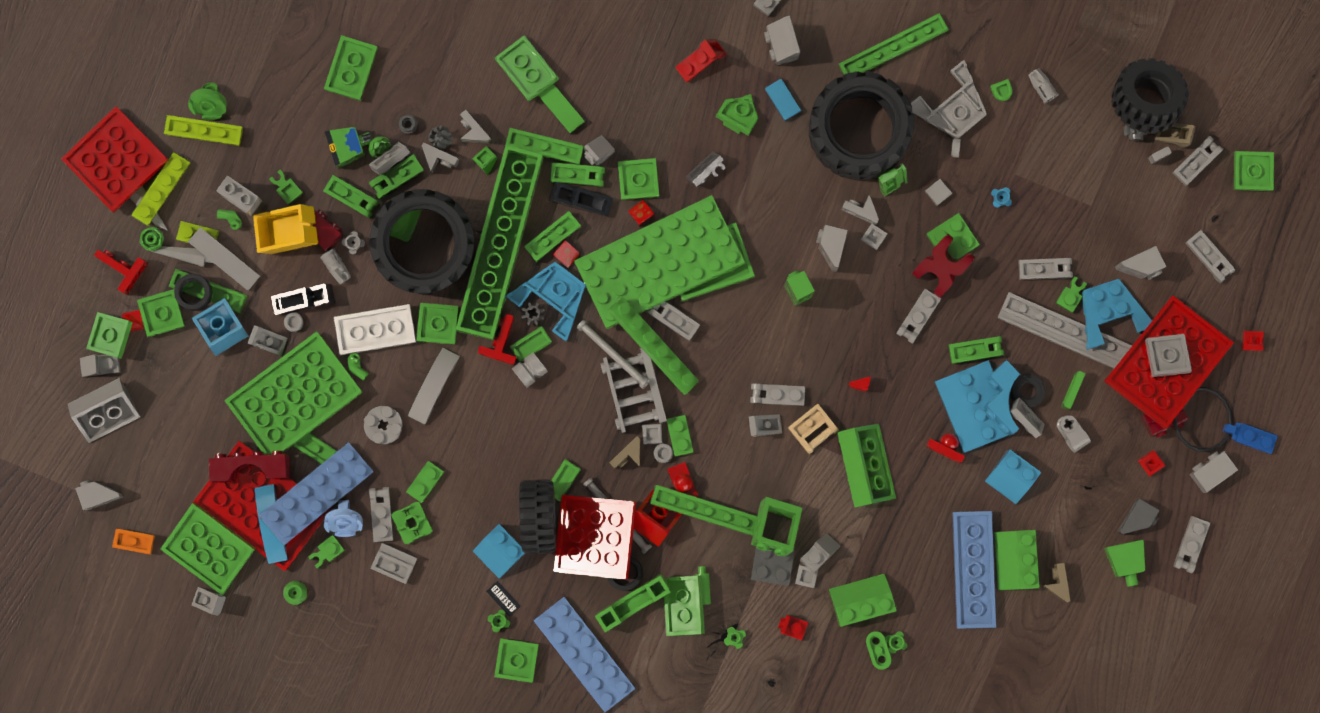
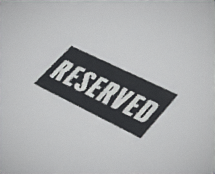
[486,581,521,617]

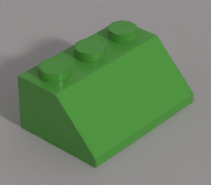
[994,530,1039,590]
[829,574,897,627]

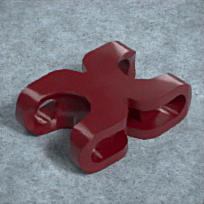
[912,234,975,298]

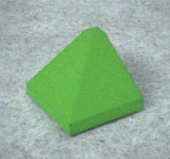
[472,146,497,175]

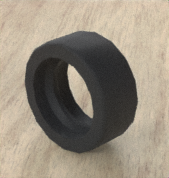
[174,273,213,311]
[607,556,643,591]

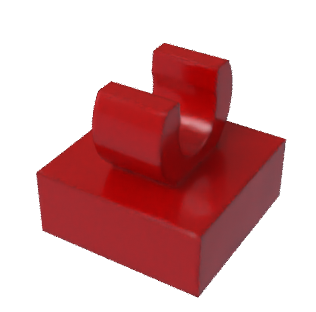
[1242,331,1264,351]

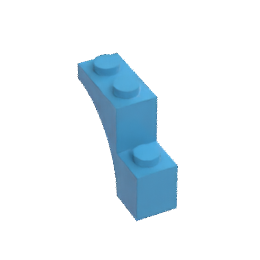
[983,360,1020,435]

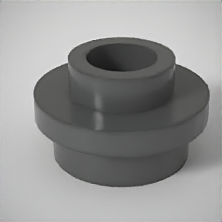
[398,115,418,134]

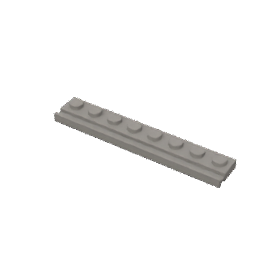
[997,292,1132,369]

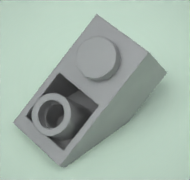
[584,135,615,167]

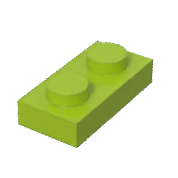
[176,221,219,243]

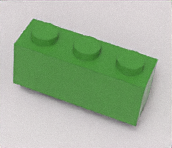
[784,270,815,306]

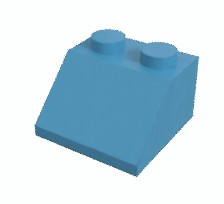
[192,298,248,356]
[985,450,1041,504]
[473,524,525,579]

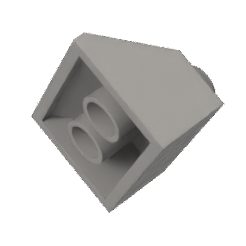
[68,378,140,443]

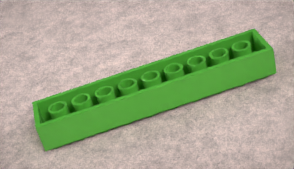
[456,145,544,341]

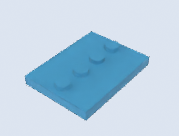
[935,360,1018,453]

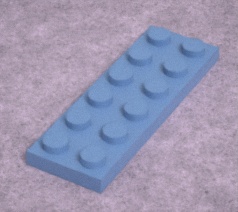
[259,442,373,546]
[952,511,996,629]
[534,597,635,712]

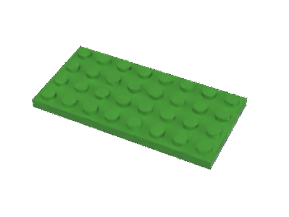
[574,195,745,329]

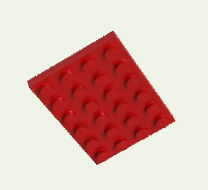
[1104,295,1234,430]
[192,441,332,572]

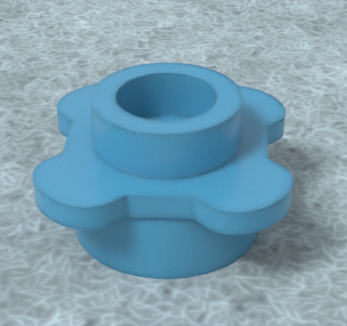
[991,187,1012,208]

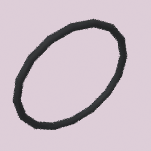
[1173,387,1233,452]

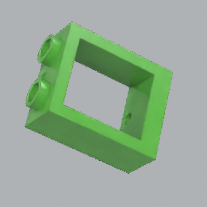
[751,497,802,556]

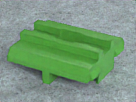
[391,502,433,544]

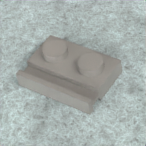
[370,543,418,584]

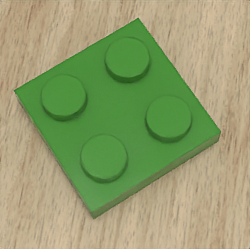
[1234,151,1274,191]
[618,158,659,200]
[926,213,980,259]
[137,289,186,337]
[416,303,459,345]
[86,312,133,359]
[494,638,539,683]

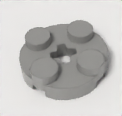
[364,406,403,444]

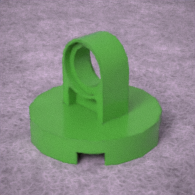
[188,82,227,120]

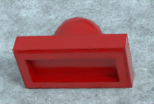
[926,433,965,463]
[667,462,699,498]

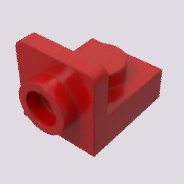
[778,615,808,640]

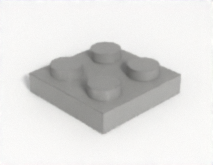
[1145,334,1192,377]

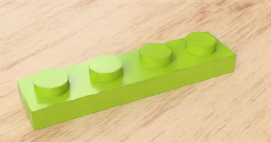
[164,115,243,146]
[131,152,190,226]

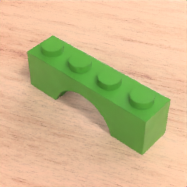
[595,573,673,632]

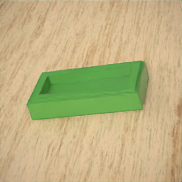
[510,326,552,362]
[1061,371,1085,410]
[551,460,581,502]

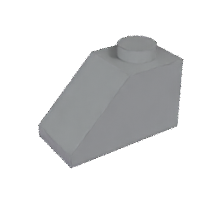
[75,480,123,511]

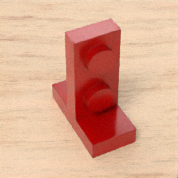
[675,39,727,82]
[94,249,148,295]
[477,314,517,366]

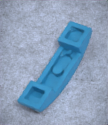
[255,484,288,564]

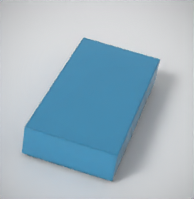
[765,79,801,121]

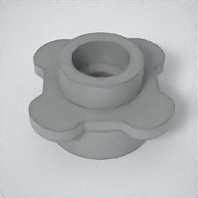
[342,231,365,254]

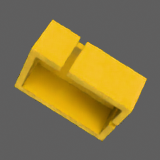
[253,204,318,254]

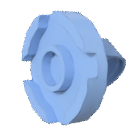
[324,500,363,537]

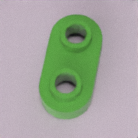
[866,631,892,670]

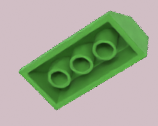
[837,424,896,507]

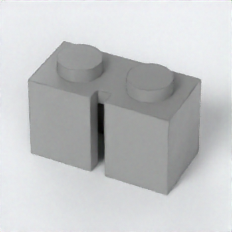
[1189,451,1238,493]

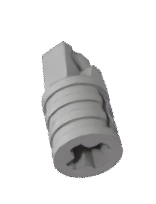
[1028,68,1059,104]
[320,248,351,284]

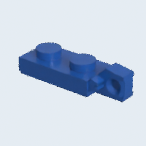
[1222,423,1277,454]

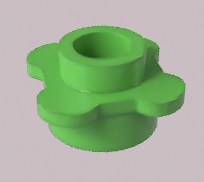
[488,610,510,632]
[724,627,746,649]
[885,631,907,653]

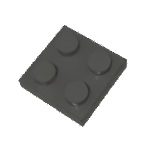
[751,548,795,586]

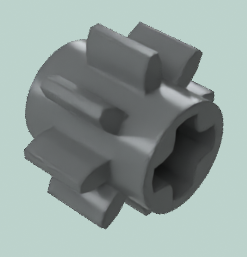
[1124,124,1148,141]
[429,125,452,150]
[522,302,545,326]

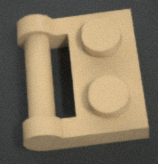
[788,404,839,455]

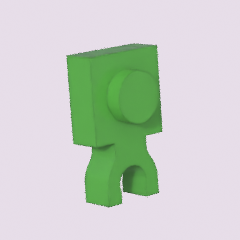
[269,170,304,205]
[1055,276,1087,313]
[308,535,345,568]

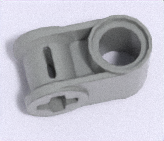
[1057,416,1091,453]

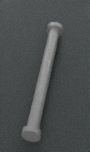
[577,320,650,389]
[583,478,652,554]

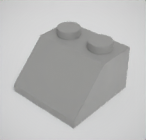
[764,16,800,66]
[816,225,848,272]
[1115,246,1166,280]

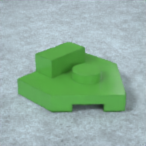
[716,94,758,136]

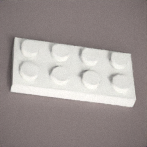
[334,304,416,355]

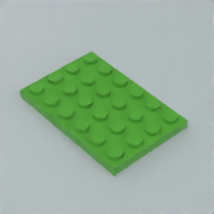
[224,331,363,455]

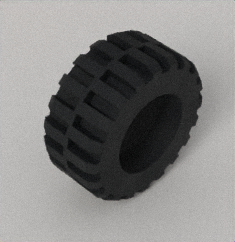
[1111,58,1189,133]
[519,479,556,554]

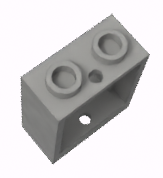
[216,176,266,218]

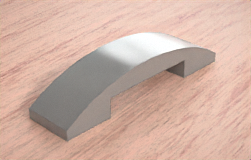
[408,348,460,424]

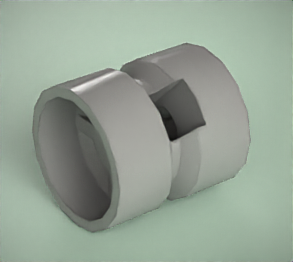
[512,352,548,388]

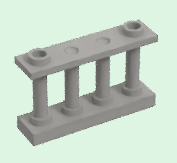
[600,348,667,434]

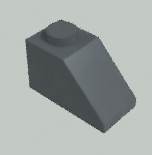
[1117,499,1159,534]

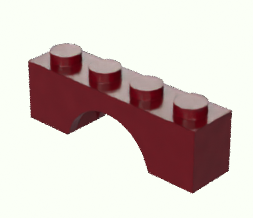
[209,451,290,482]

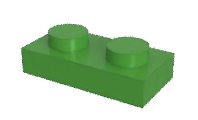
[667,415,693,457]
[406,461,444,503]

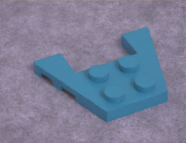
[506,262,586,341]
[1082,279,1152,350]

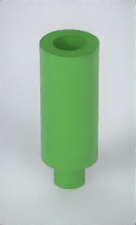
[695,566,711,605]

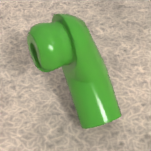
[217,209,242,230]
[348,353,369,381]

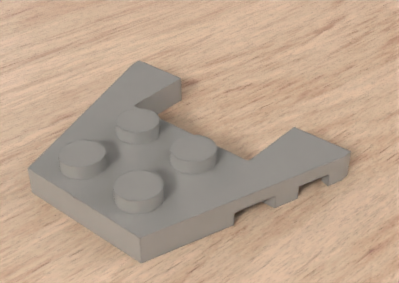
[911,60,987,138]

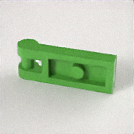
[369,154,424,199]
[550,163,605,187]
[323,175,379,219]
[948,336,1005,364]

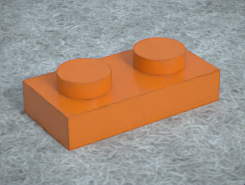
[112,528,155,554]

